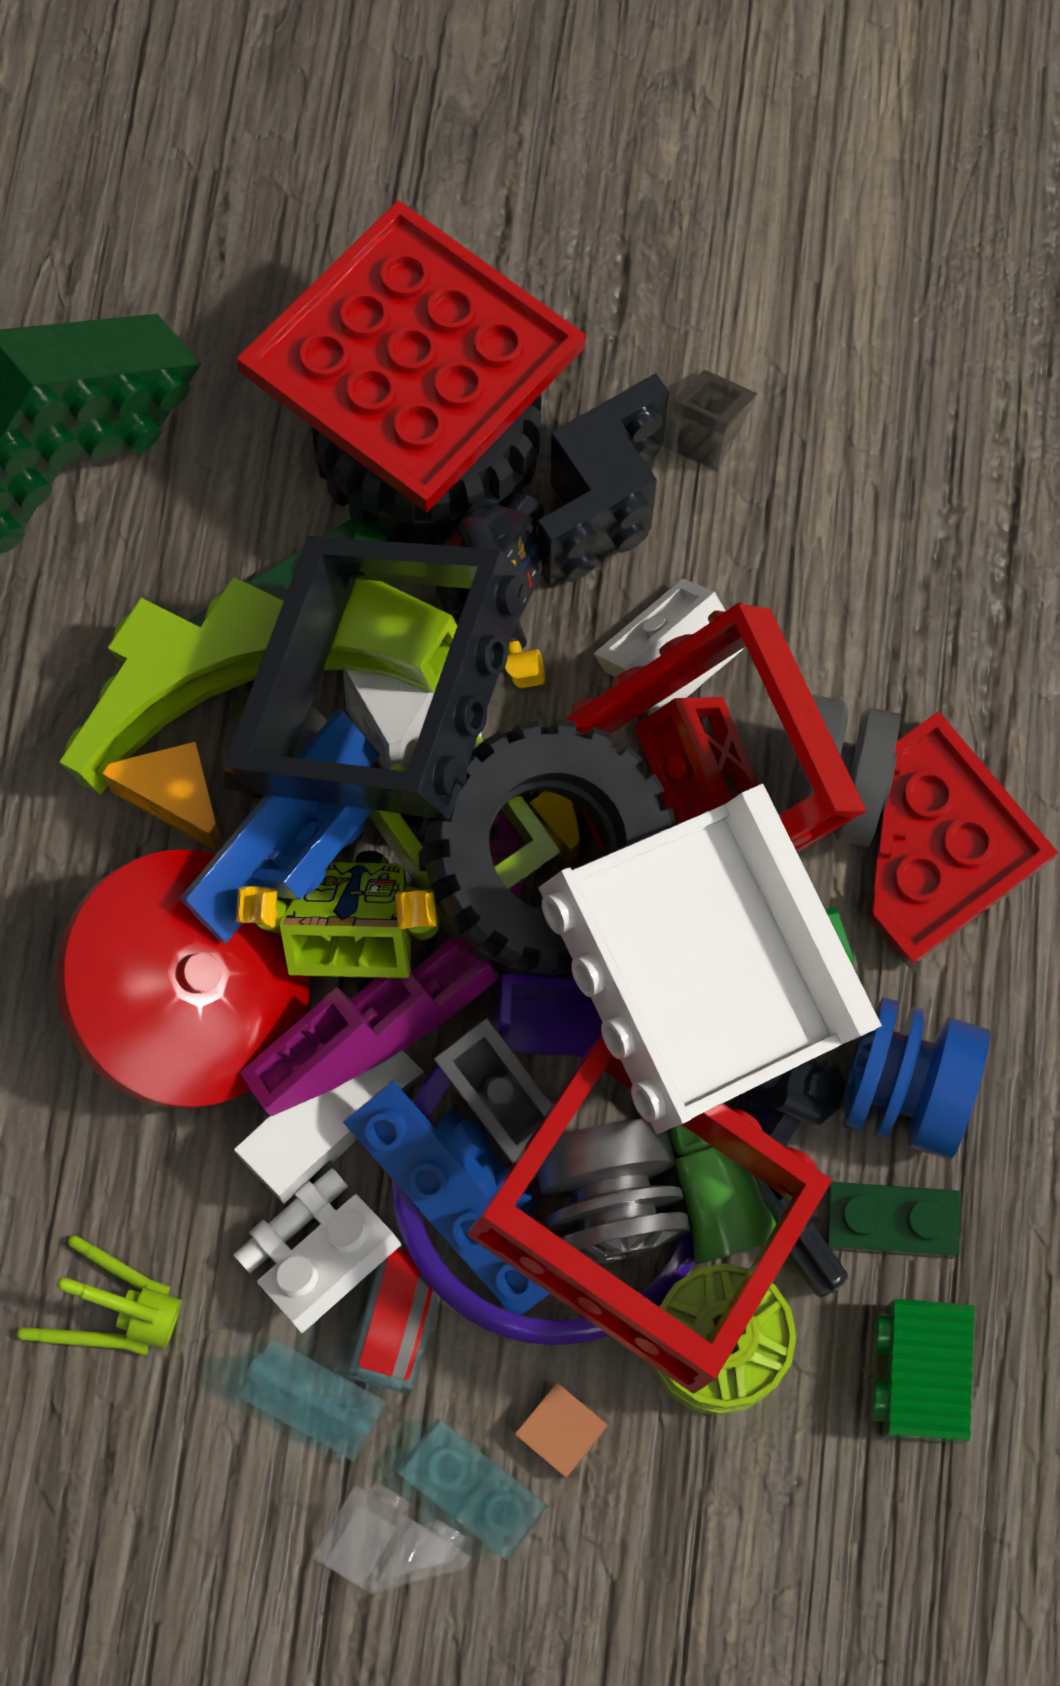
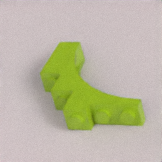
[60,577,457,795]

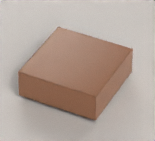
[515,1382,608,1479]

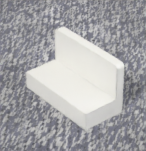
[593,578,743,716]

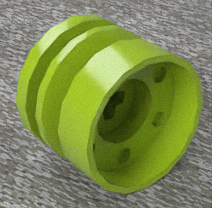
[653,1263,797,1416]

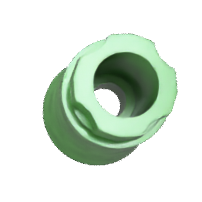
[668,1125,776,1264]

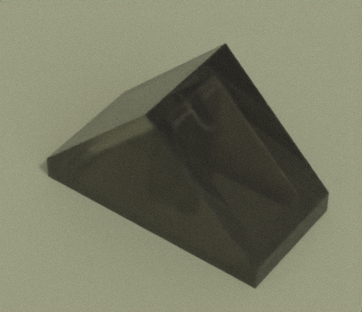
[665,369,757,472]

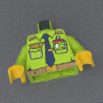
[236,850,439,978]

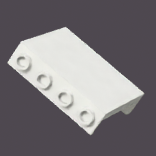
[539,784,882,1135]

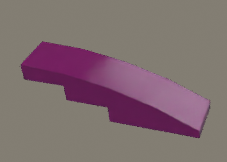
[239,936,501,1116]

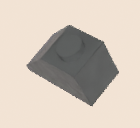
[433,1018,552,1163]

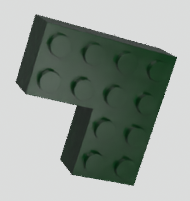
[0,314,201,554]

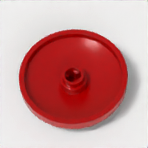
[56,850,309,1109]

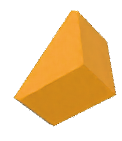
[102,742,223,851]

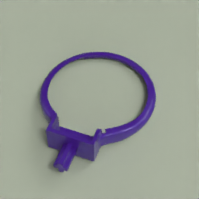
[392,972,695,1345]

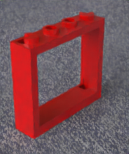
[564,602,867,856]
[466,1034,832,1394]

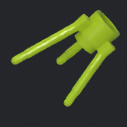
[16,1235,182,1356]

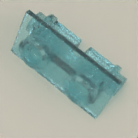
[239,1338,387,1462]

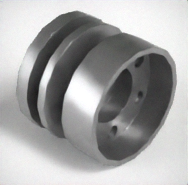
[537,1118,691,1264]

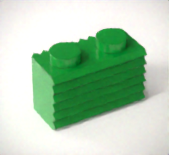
[871,1298,975,1444]

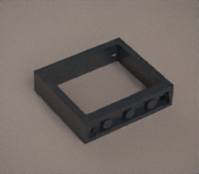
[223,536,530,820]

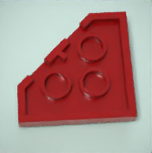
[870,711,1058,968]

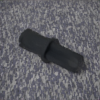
[757,1180,848,1298]

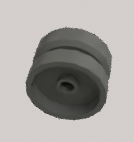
[785,694,900,848]

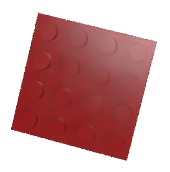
[237,200,586,513]

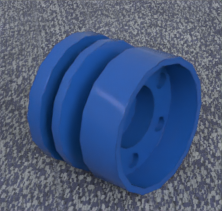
[843,997,991,1160]

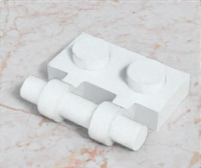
[233,1168,402,1333]

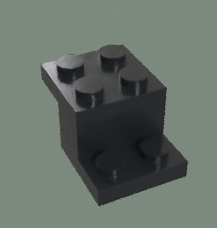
[538,373,669,587]

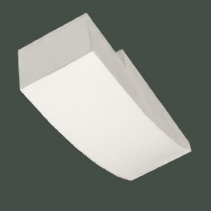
[234,1050,424,1204]

